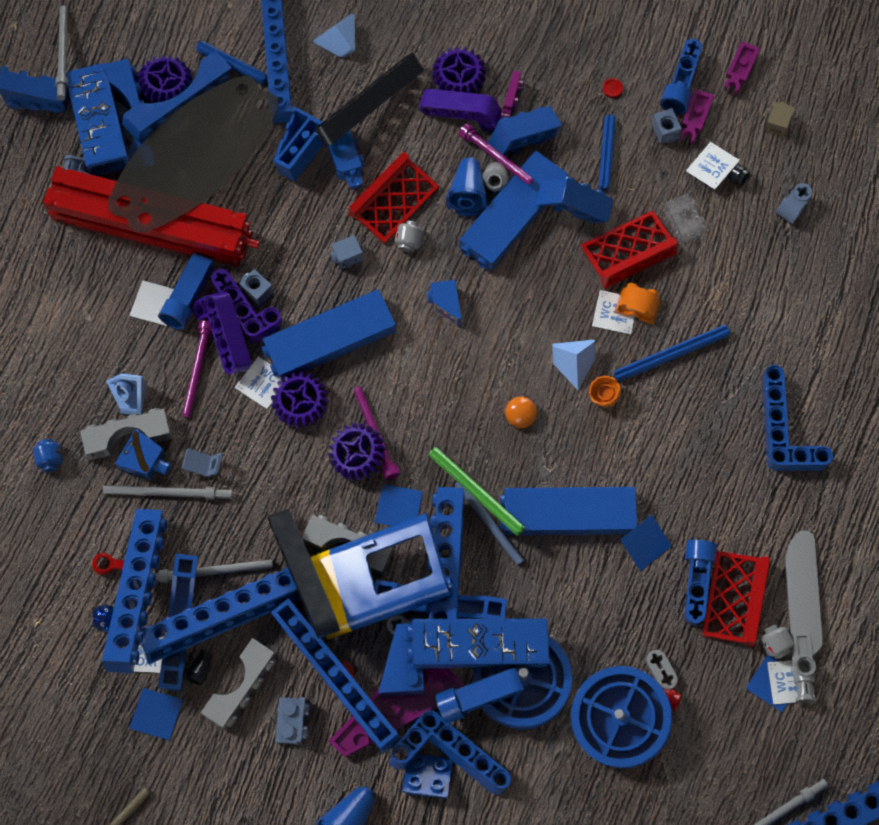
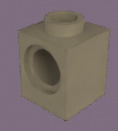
[765,101,794,137]

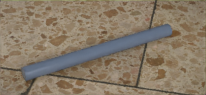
[455,482,524,566]

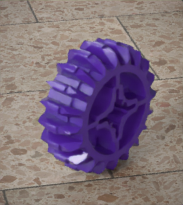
[432,46,486,94]
[138,55,193,103]
[271,371,329,429]
[328,423,386,481]

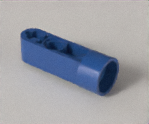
[660,39,702,115]
[158,253,215,330]
[684,540,717,626]
[436,668,524,724]

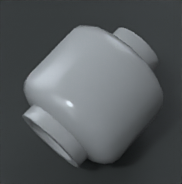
[482,162,510,192]
[394,220,424,253]
[760,624,794,659]

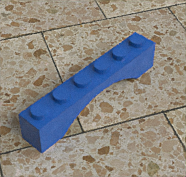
[122,51,232,142]
[105,58,160,179]
[158,554,198,691]
[374,580,507,619]

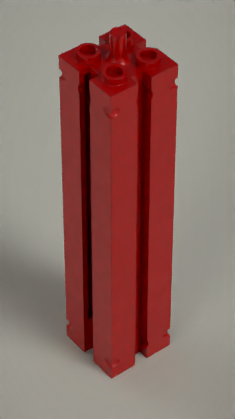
[43,166,260,267]

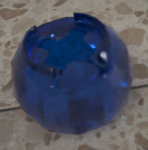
[92,604,114,632]

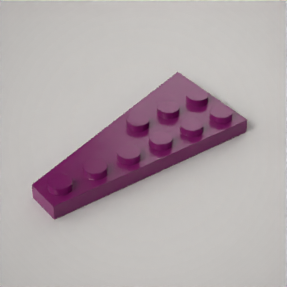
[328,668,466,758]

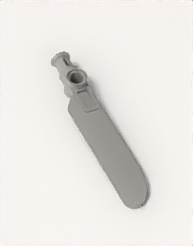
[785,530,823,704]

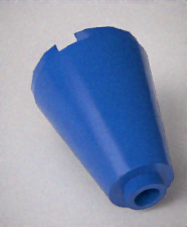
[446,157,487,216]
[315,786,375,825]

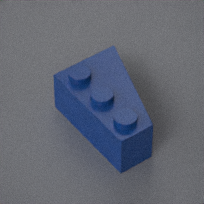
[0,66,70,113]
[273,106,323,182]
[488,106,562,156]
[536,176,613,223]
[379,623,424,697]

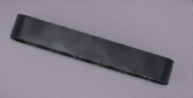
[314,52,424,147]
[268,509,340,639]

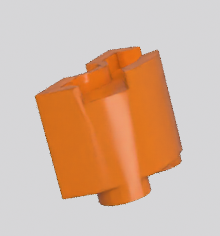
[614,283,661,325]

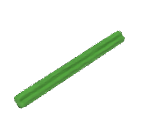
[429,447,525,535]

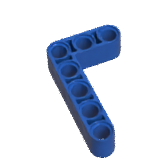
[762,365,833,471]
[389,711,511,795]

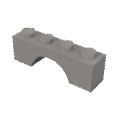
[80,408,173,461]
[302,515,393,577]
[201,638,276,730]

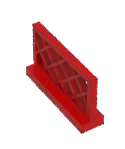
[347,151,439,244]
[581,210,678,289]
[702,551,770,648]

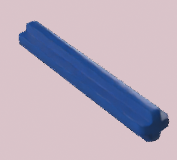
[196,41,267,85]
[599,115,616,191]

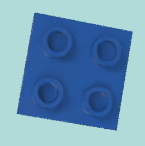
[402,754,452,800]

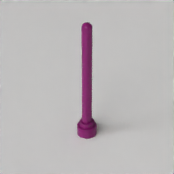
[459,123,534,185]
[182,320,212,418]
[354,386,401,481]

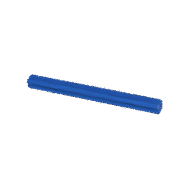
[613,325,730,382]

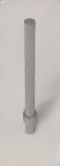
[55,6,68,101]
[103,486,233,500]
[154,559,273,583]
[754,779,828,825]

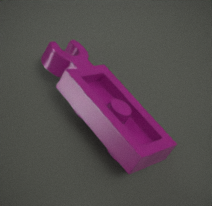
[724,41,760,95]
[500,70,524,119]
[680,89,714,144]

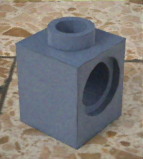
[651,108,681,144]
[330,235,363,270]
[239,269,274,306]

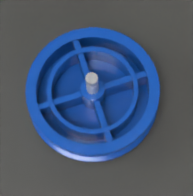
[473,636,572,730]
[571,666,672,769]

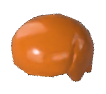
[589,376,621,408]
[504,396,537,429]

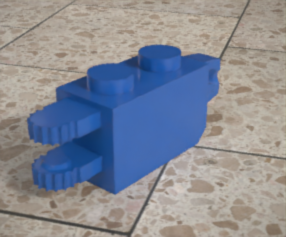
[328,131,365,190]

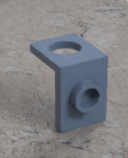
[182,449,222,478]

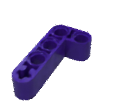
[418,89,502,132]
[211,269,282,343]
[192,292,251,374]

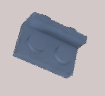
[275,697,310,745]

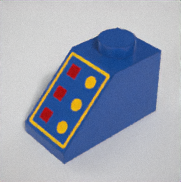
[427,280,462,326]

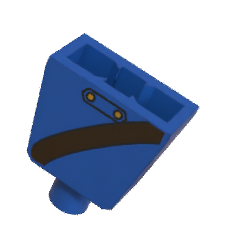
[115,429,171,480]

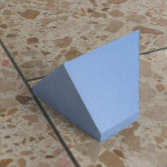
[312,14,355,58]
[552,340,595,390]
[106,373,147,415]

